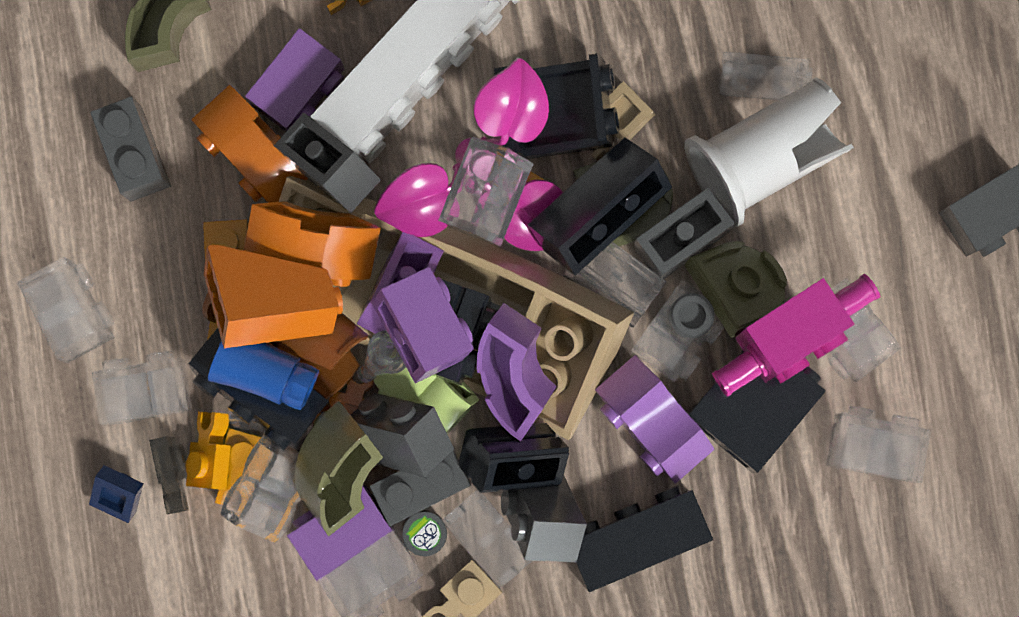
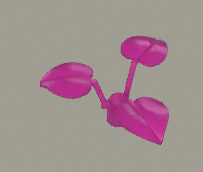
[374,57,563,251]

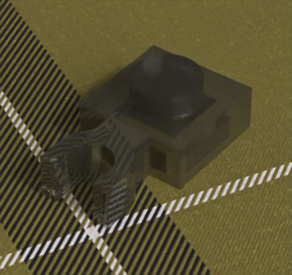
[149,436,189,515]

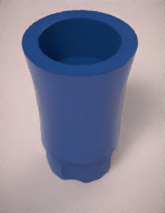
[208,341,319,410]

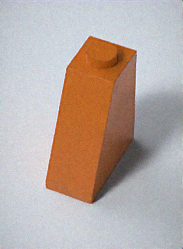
[204,245,343,348]

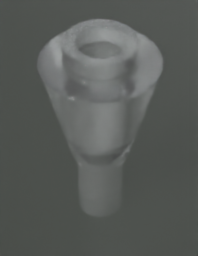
[357,330,406,383]

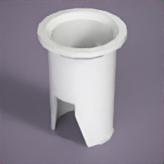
[684,78,854,227]

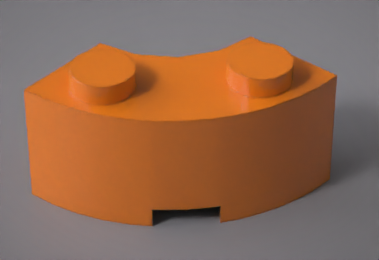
[191,85,308,203]
[244,201,380,287]

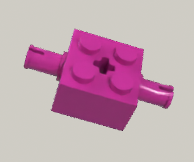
[712,274,881,397]

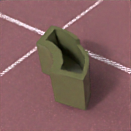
[125,0,211,72]
[295,401,383,536]

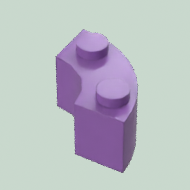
[477,303,557,442]
[595,355,715,484]

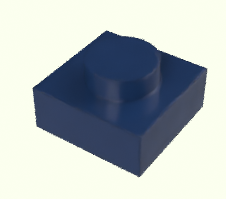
[89,465,144,523]

